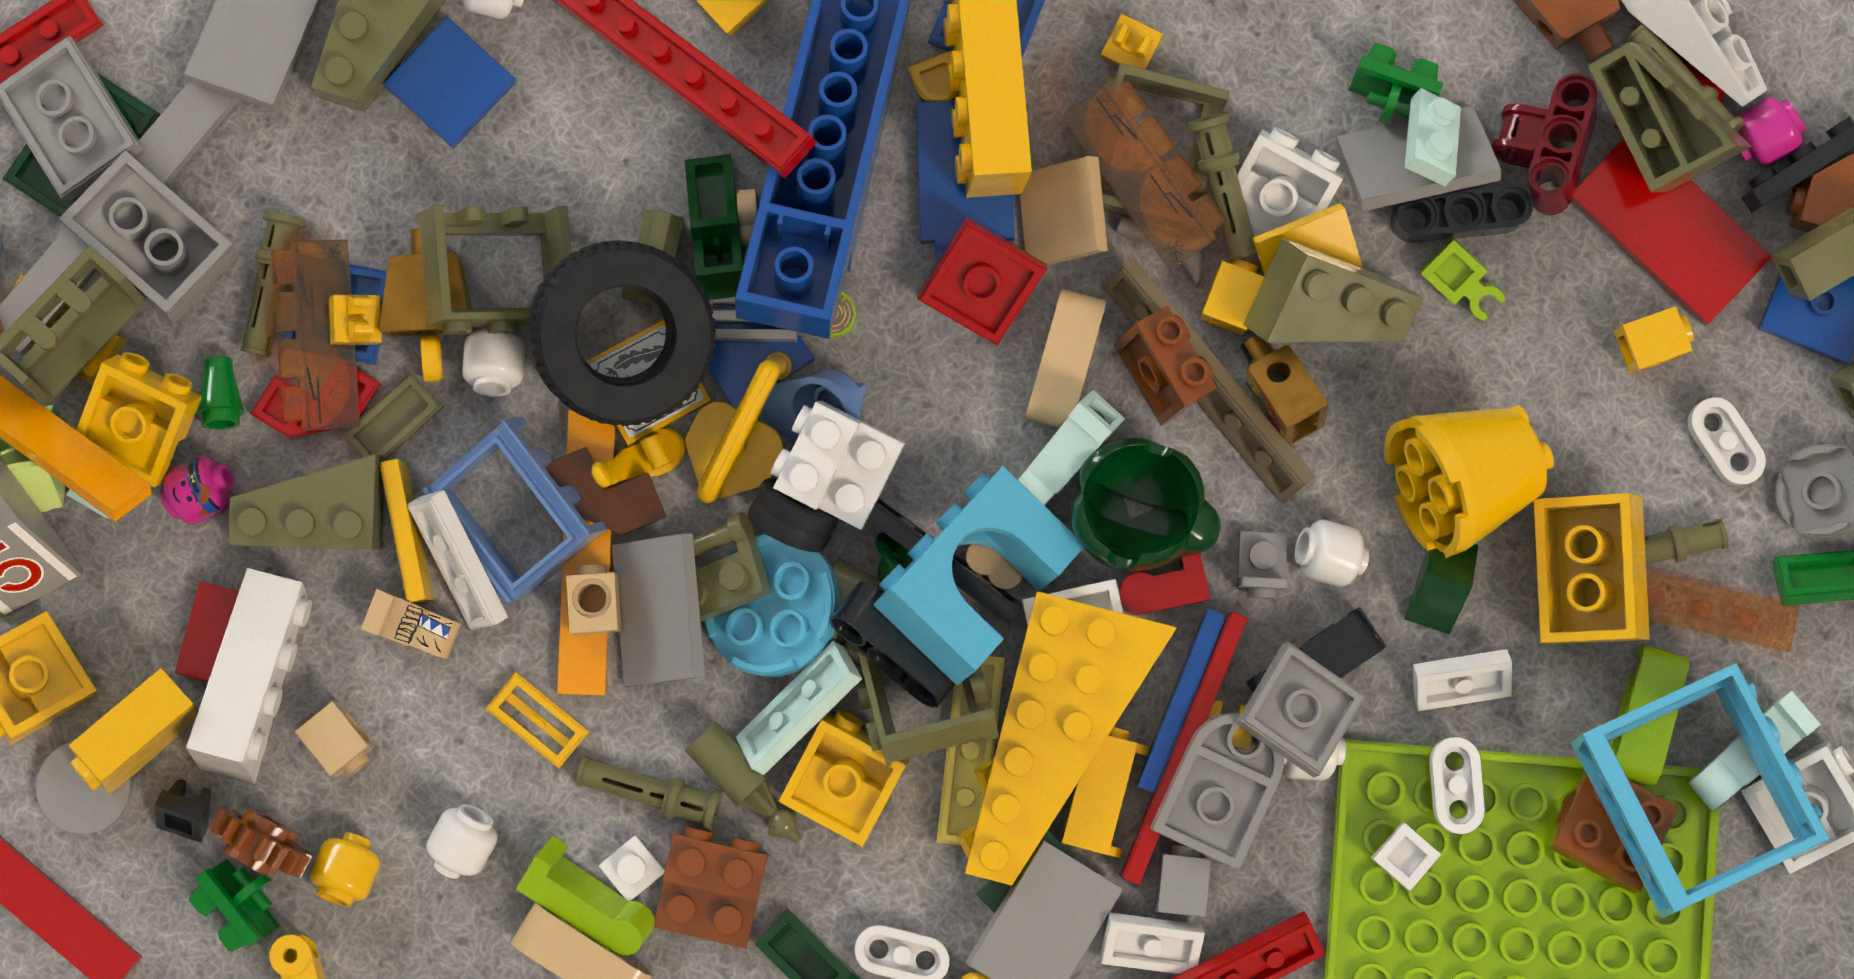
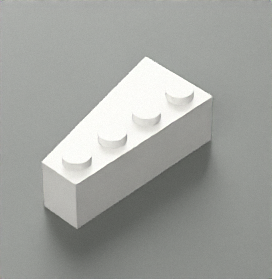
[186,568,312,784]

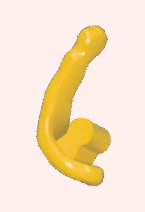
[591,428,686,488]

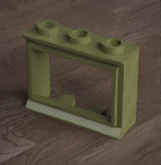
[1089,63,1230,234]
[417,205,572,335]
[0,245,147,406]
[845,593,999,767]

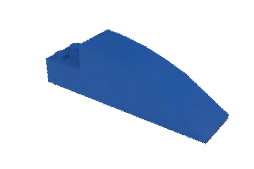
[735,0,911,339]

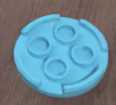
[704,533,841,677]

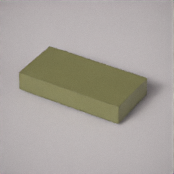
[341,372,444,460]

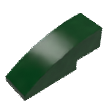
[685,154,744,300]
[755,909,862,979]

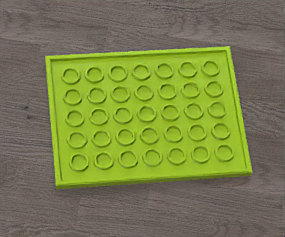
[1323,739,1720,979]

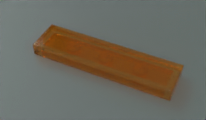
[1646,571,1799,652]

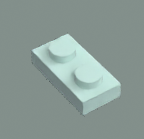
[1404,88,1461,186]

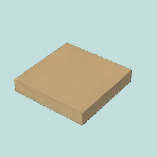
[1019,156,1108,265]

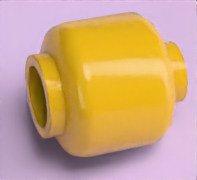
[310,832,381,907]

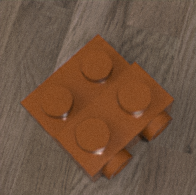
[1113,305,1217,425]
[654,826,769,949]

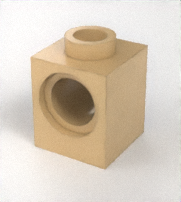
[566,565,622,635]
[295,701,375,778]

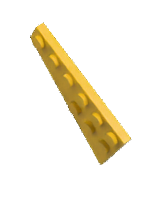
[965,592,1177,885]

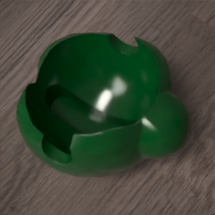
[1071,437,1221,571]

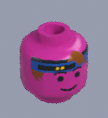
[160,455,235,525]

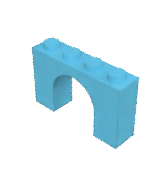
[873,466,1083,685]

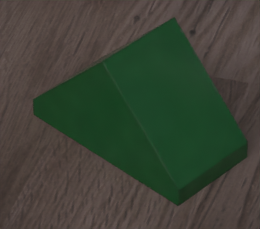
[1404,544,1479,635]

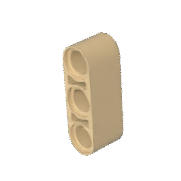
[1025,288,1107,428]
[510,902,653,979]

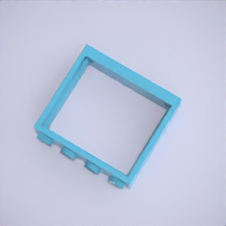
[1571,663,1829,919]

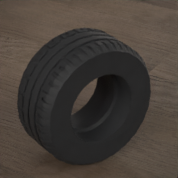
[527,240,716,426]

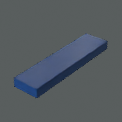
[1135,608,1225,793]

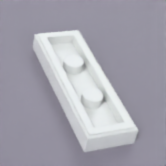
[407,490,508,630]

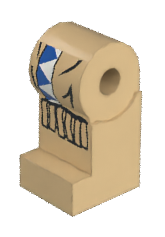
[361,589,461,659]

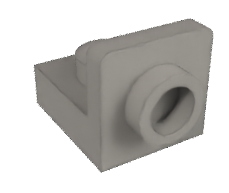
[1237,531,1288,599]

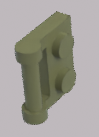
[693,512,771,622]

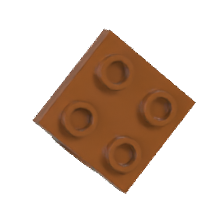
[1549,771,1679,895]

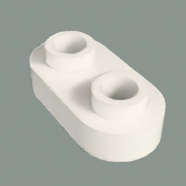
[1687,397,1766,486]
[1429,737,1485,834]
[855,924,949,979]

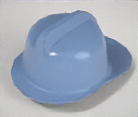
[762,369,867,441]

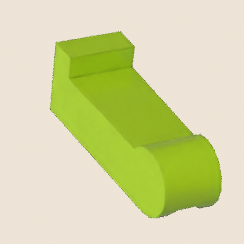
[516,836,655,956]

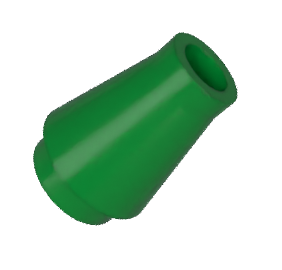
[196,357,244,430]

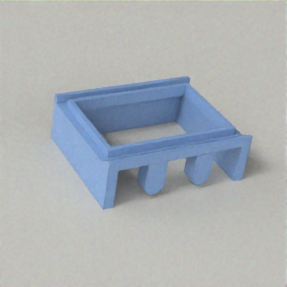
[422,416,608,603]

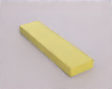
[936,656,1005,845]

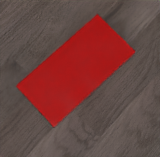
[1572,138,1771,326]

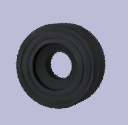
[748,478,839,552]

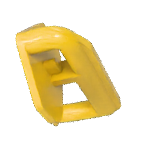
[685,352,792,503]

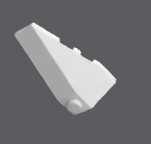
[1618,0,1767,107]

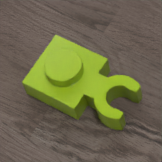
[1420,236,1506,321]

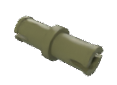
[1645,518,1728,565]

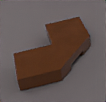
[545,447,667,535]

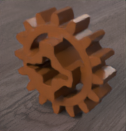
[208,807,313,878]

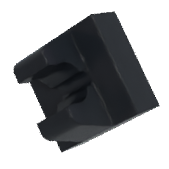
[155,779,212,843]

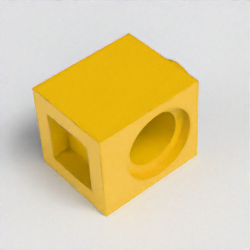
[1199,259,1265,336]
[1614,306,1694,374]

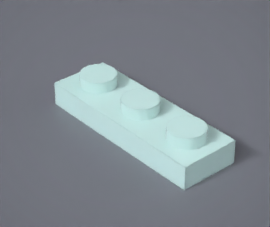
[736,641,862,775]

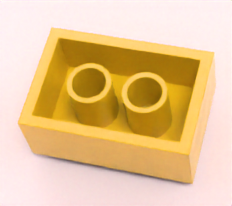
[1534,493,1650,644]

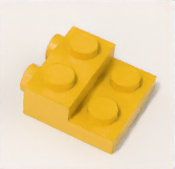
[76,352,202,488]
[0,611,97,746]
[778,710,911,847]

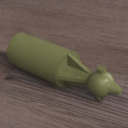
[685,722,801,843]

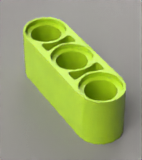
[1610,643,1690,787]

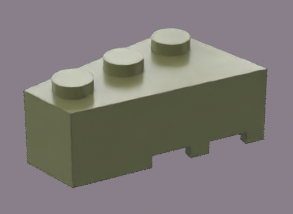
[310,0,446,112]
[1588,42,1752,192]

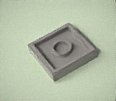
[1235,642,1366,778]

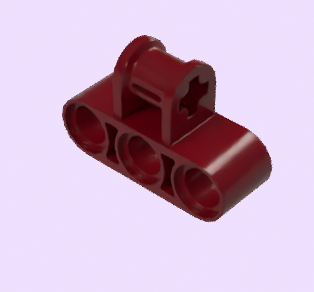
[1491,74,1598,215]

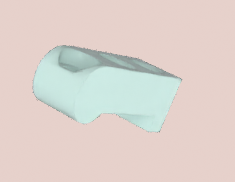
[1018,390,1125,506]
[1688,691,1821,811]

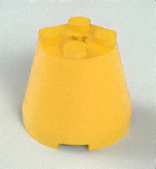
[1384,405,1554,558]

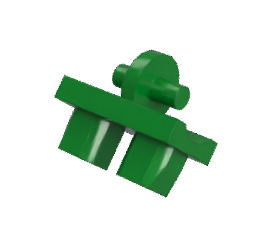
[1348,43,1443,124]
[189,859,280,952]

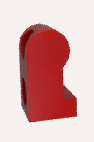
[1118,553,1210,615]

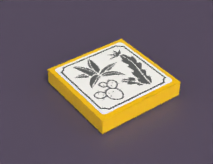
[586,320,711,447]

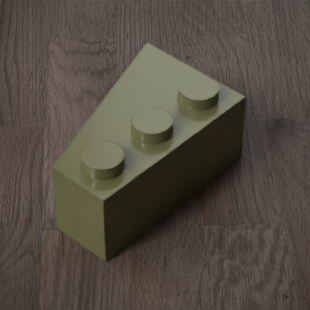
[1243,238,1424,343]
[228,454,385,550]

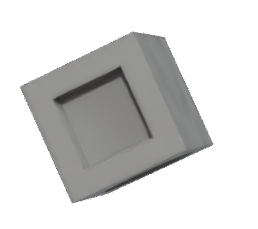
[1155,845,1211,917]

